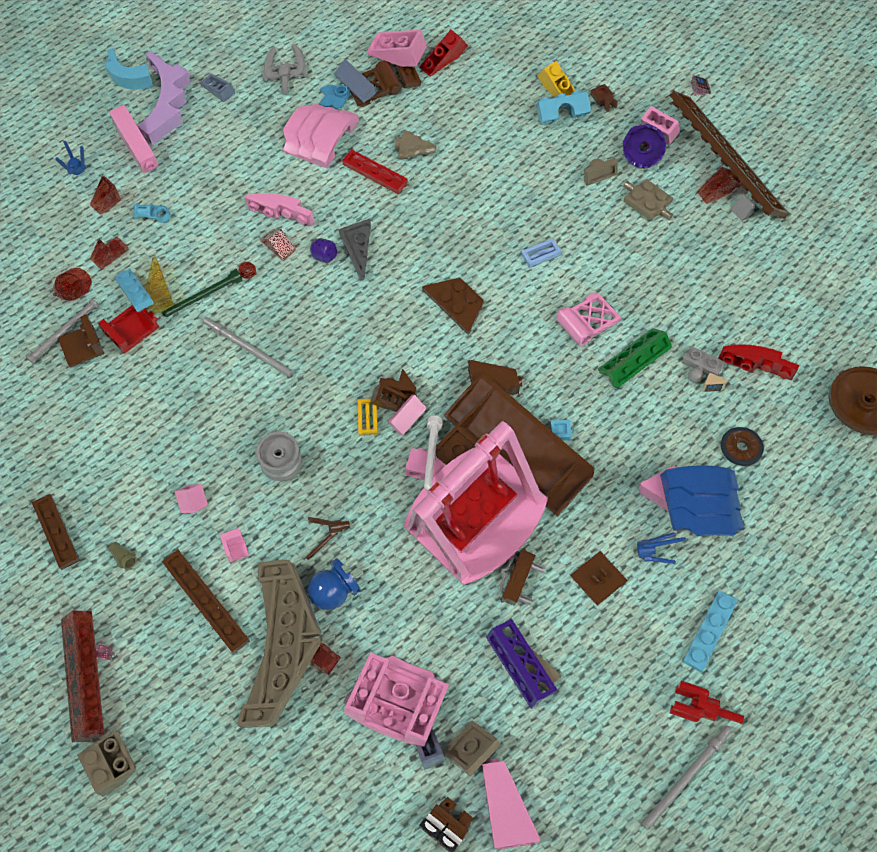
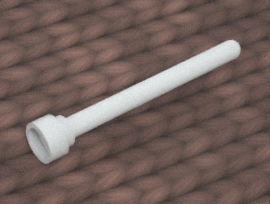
[424,415,443,490]

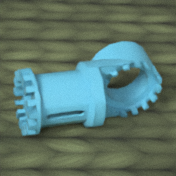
[133,203,171,223]

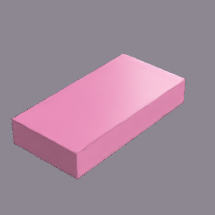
[388,395,426,435]

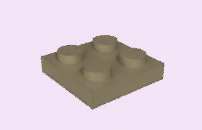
[442,721,501,776]

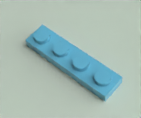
[114,269,154,312]
[683,590,738,673]

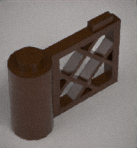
[350,60,402,107]

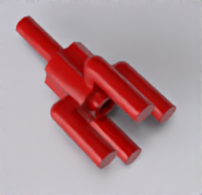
[669,680,744,724]

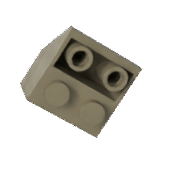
[77,730,137,797]

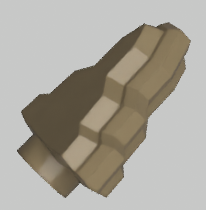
[395,130,436,159]

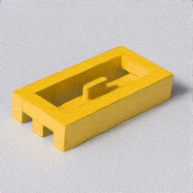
[357,399,378,436]

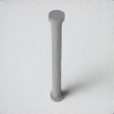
[25,299,99,364]

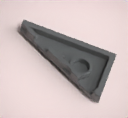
[338,218,371,281]

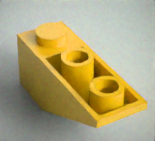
[537,61,576,98]

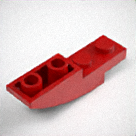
[718,344,799,381]

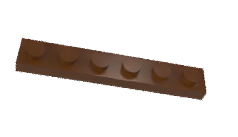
[162,550,250,654]

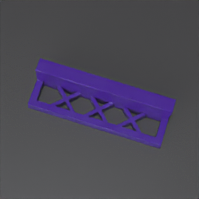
[486,619,557,709]

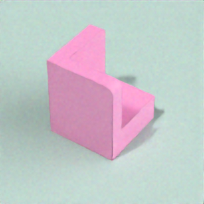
[174,484,208,513]
[220,528,249,562]

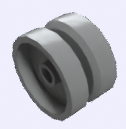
[256,431,302,481]

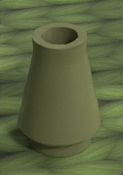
[108,542,137,570]

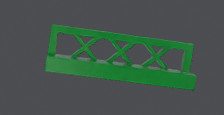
[598,328,672,389]

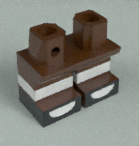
[419,797,473,852]

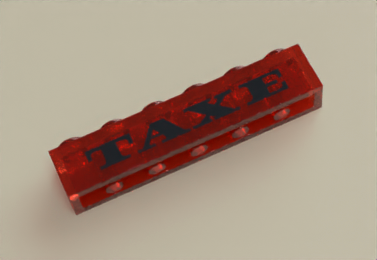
[61,610,104,742]

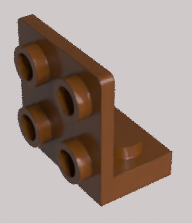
[58,314,105,368]

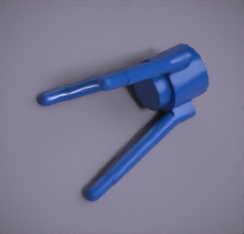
[55,141,87,175]
[637,532,686,564]

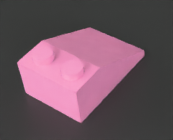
[367,30,427,67]

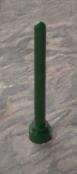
[162,269,243,317]

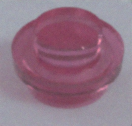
[94,645,115,661]

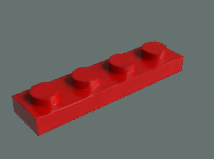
[342,149,408,194]

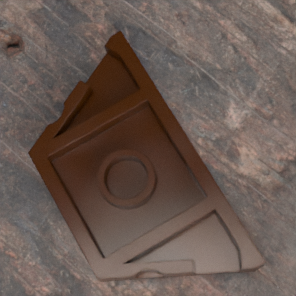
[422,278,484,335]

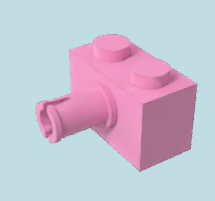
[641,106,680,149]

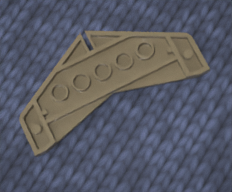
[238,560,323,728]

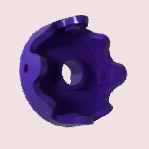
[623,124,666,169]

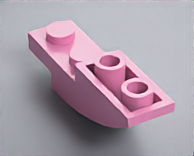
[245,193,314,226]

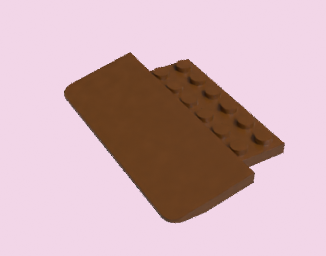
[435,376,594,517]

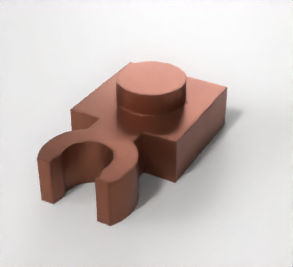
[590,84,618,112]

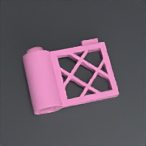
[556,293,622,346]

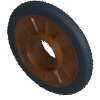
[721,427,764,466]

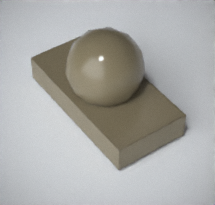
[584,158,618,186]

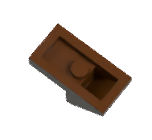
[379,369,417,397]

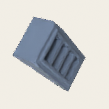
[200,73,235,102]

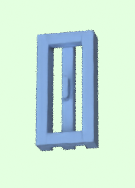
[521,238,561,268]

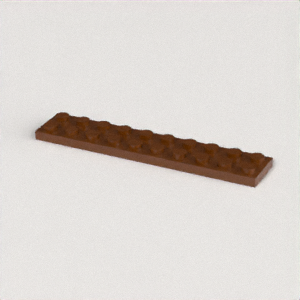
[669,90,789,219]

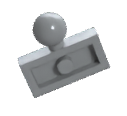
[682,346,725,383]

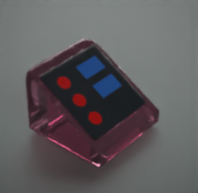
[691,75,711,96]

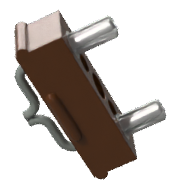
[500,548,545,606]

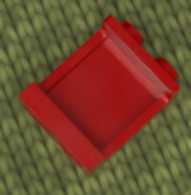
[98,305,159,354]

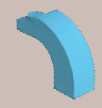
[104,48,153,90]

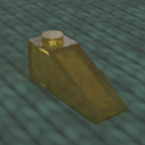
[146,257,174,314]

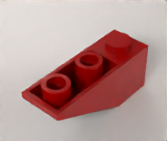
[419,29,468,77]

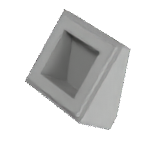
[731,193,755,221]

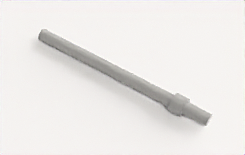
[203,317,293,377]
[641,725,733,830]

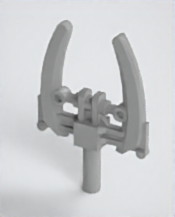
[263,44,307,95]

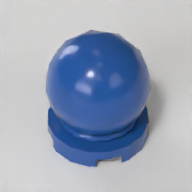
[308,558,361,610]

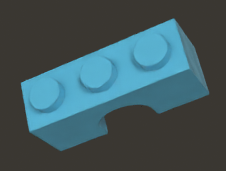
[536,90,591,125]

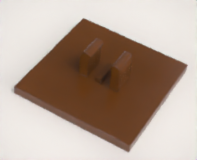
[570,551,628,606]

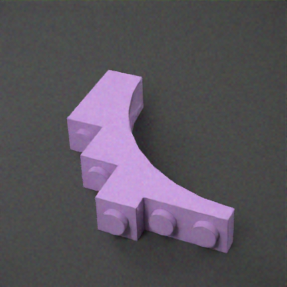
[138,51,191,145]

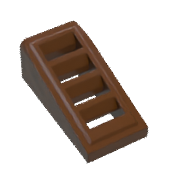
[370,383,410,412]

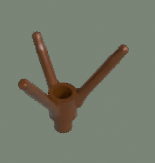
[306,517,350,560]

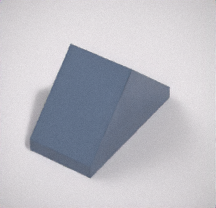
[416,730,445,770]

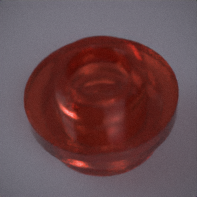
[238,262,256,279]

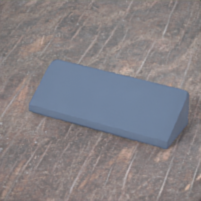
[334,59,376,103]

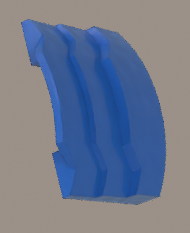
[660,465,745,537]

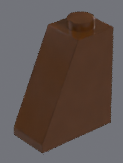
[468,360,522,395]

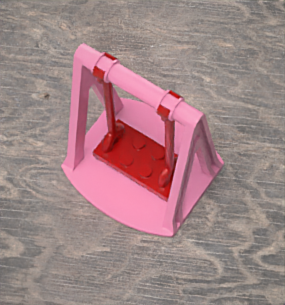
[404,421,548,585]

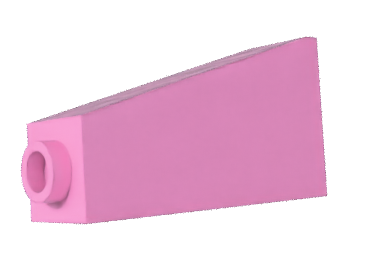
[109,105,159,173]
[482,758,540,850]

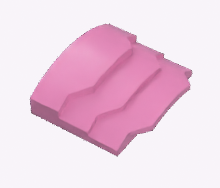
[283,103,359,168]
[344,652,449,746]

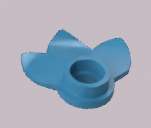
[320,85,350,109]

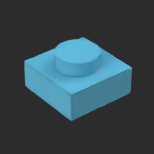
[550,420,571,441]

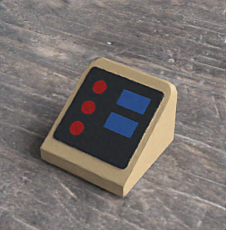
[702,373,728,392]

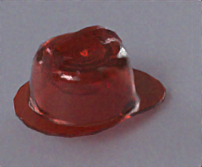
[53,268,92,301]

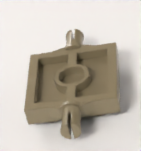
[623,179,673,221]

